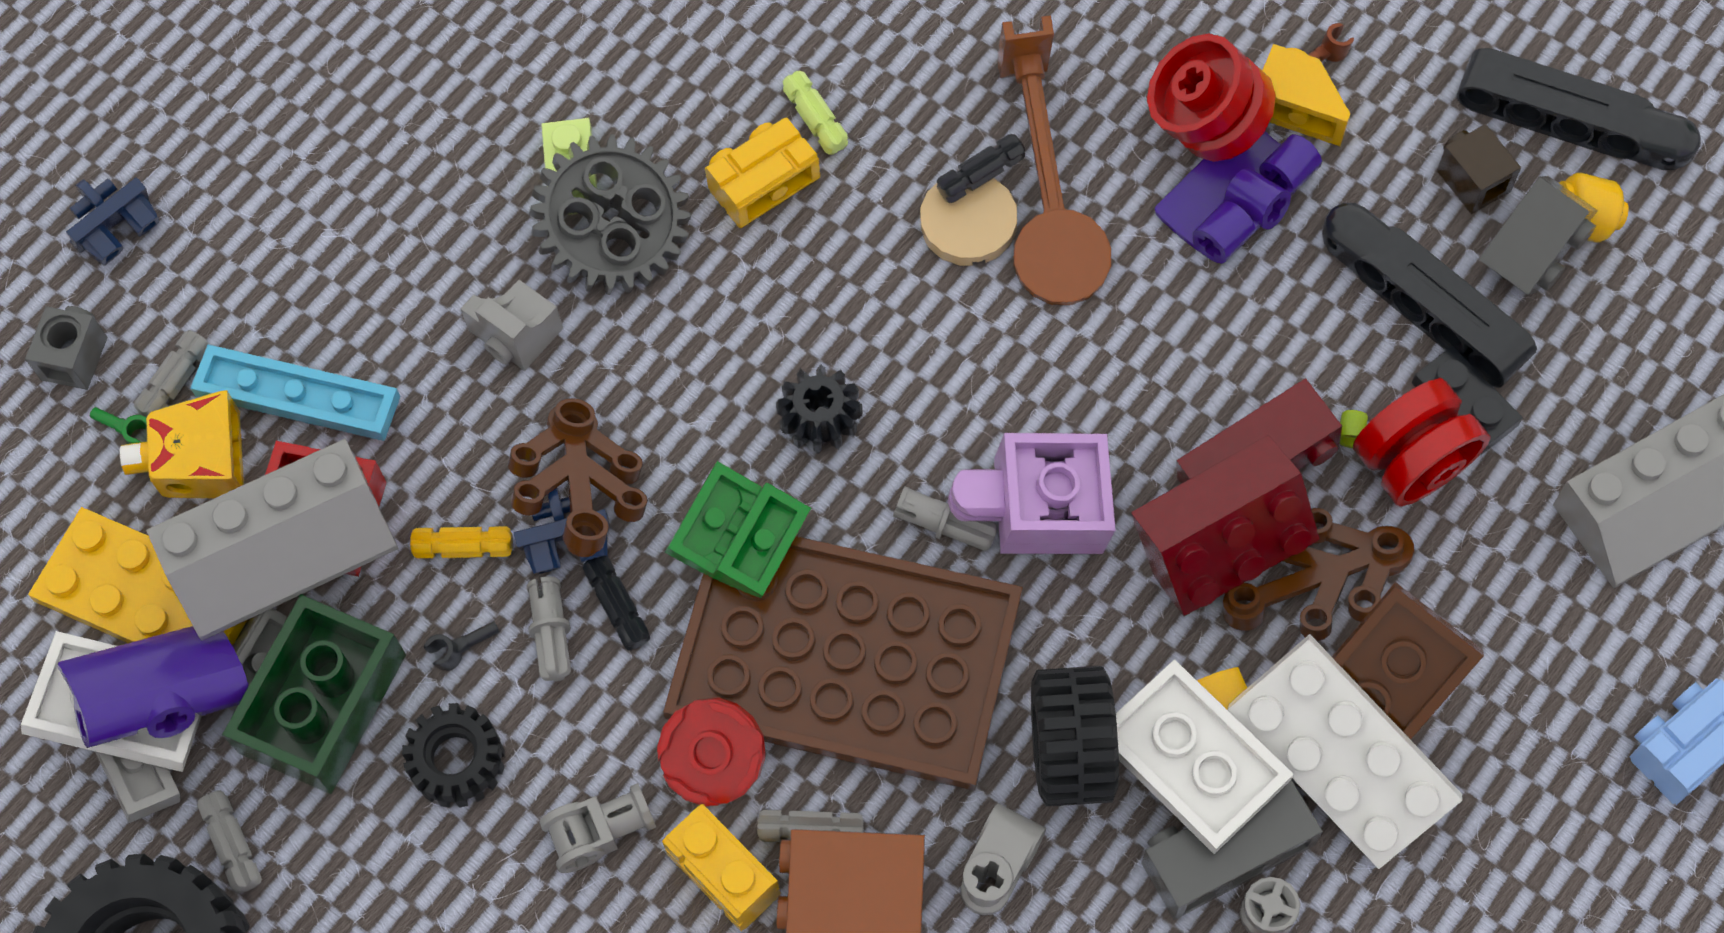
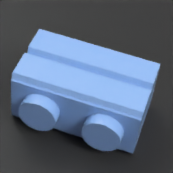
[1630,678,1724,805]

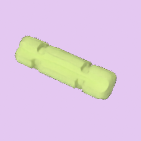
[783,70,848,155]

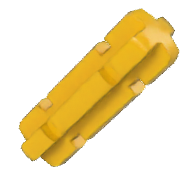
[410,526,513,558]

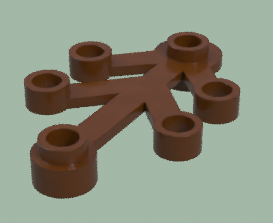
[508,398,648,557]
[1223,508,1414,641]

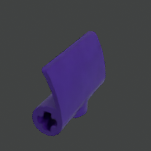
[1155,131,1322,264]
[58,626,248,748]

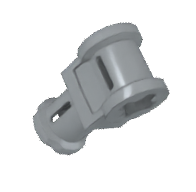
[539,783,656,873]

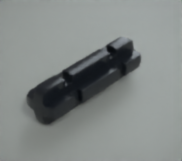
[937,134,1025,203]
[583,556,650,651]

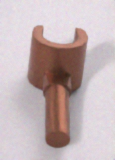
[1308,23,1354,62]

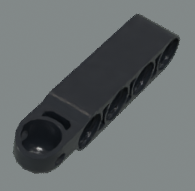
[1457,48,1701,170]
[1322,203,1537,388]

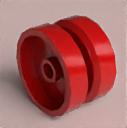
[1147,33,1276,162]
[1353,378,1491,507]

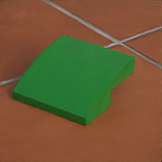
[664,461,811,598]

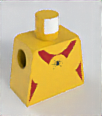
[120,390,244,499]

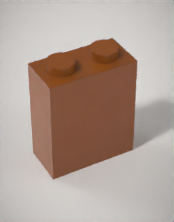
[777,829,925,933]

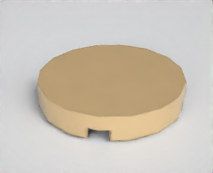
[920,178,1017,266]

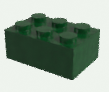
[222,594,406,794]

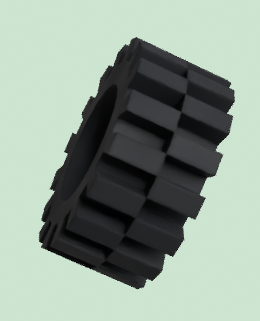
[402,703,505,808]

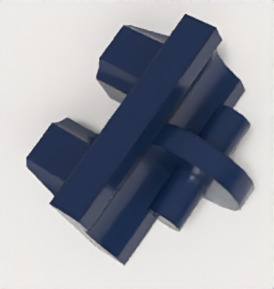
[66,177,159,266]
[513,487,611,575]

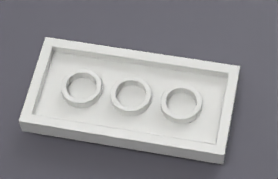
[1228,634,1462,869]

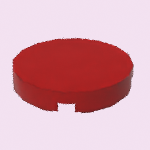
[657,697,766,807]

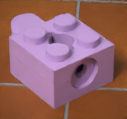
[948,433,1116,554]

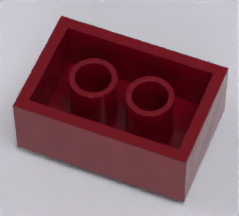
[1131,435,1320,617]

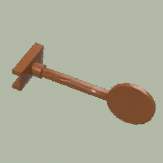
[997,16,1111,305]

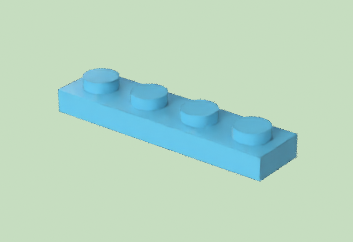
[190,344,401,441]

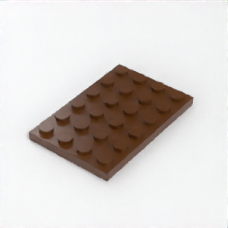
[663,536,1023,791]

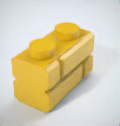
[705,117,820,228]
[662,804,781,932]

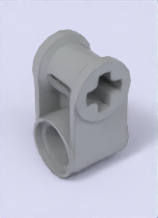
[961,803,1046,915]

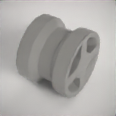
[1240,877,1300,933]

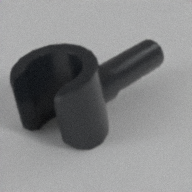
[424,621,500,671]

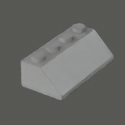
[1553,394,1724,589]
[146,439,399,641]

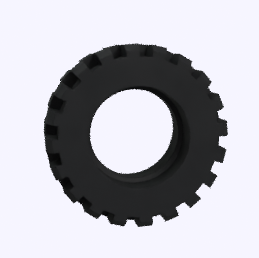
[33,854,250,933]

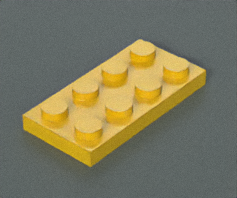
[28,507,247,646]

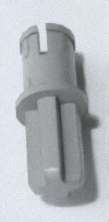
[893,486,997,551]
[527,577,571,682]

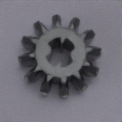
[776,364,863,454]

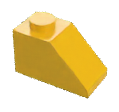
[1262,44,1351,146]

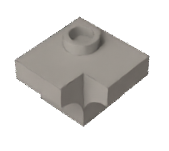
[461,280,563,371]

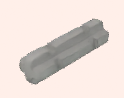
[134,330,208,418]
[197,790,262,894]
[757,810,864,842]

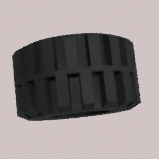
[1031,666,1119,807]

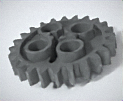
[529,134,691,295]

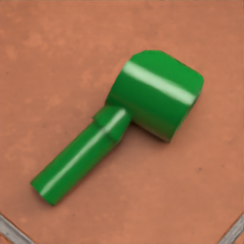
[90,407,147,444]

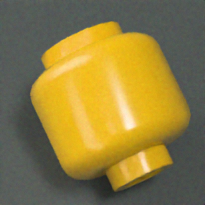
[1558,172,1629,243]

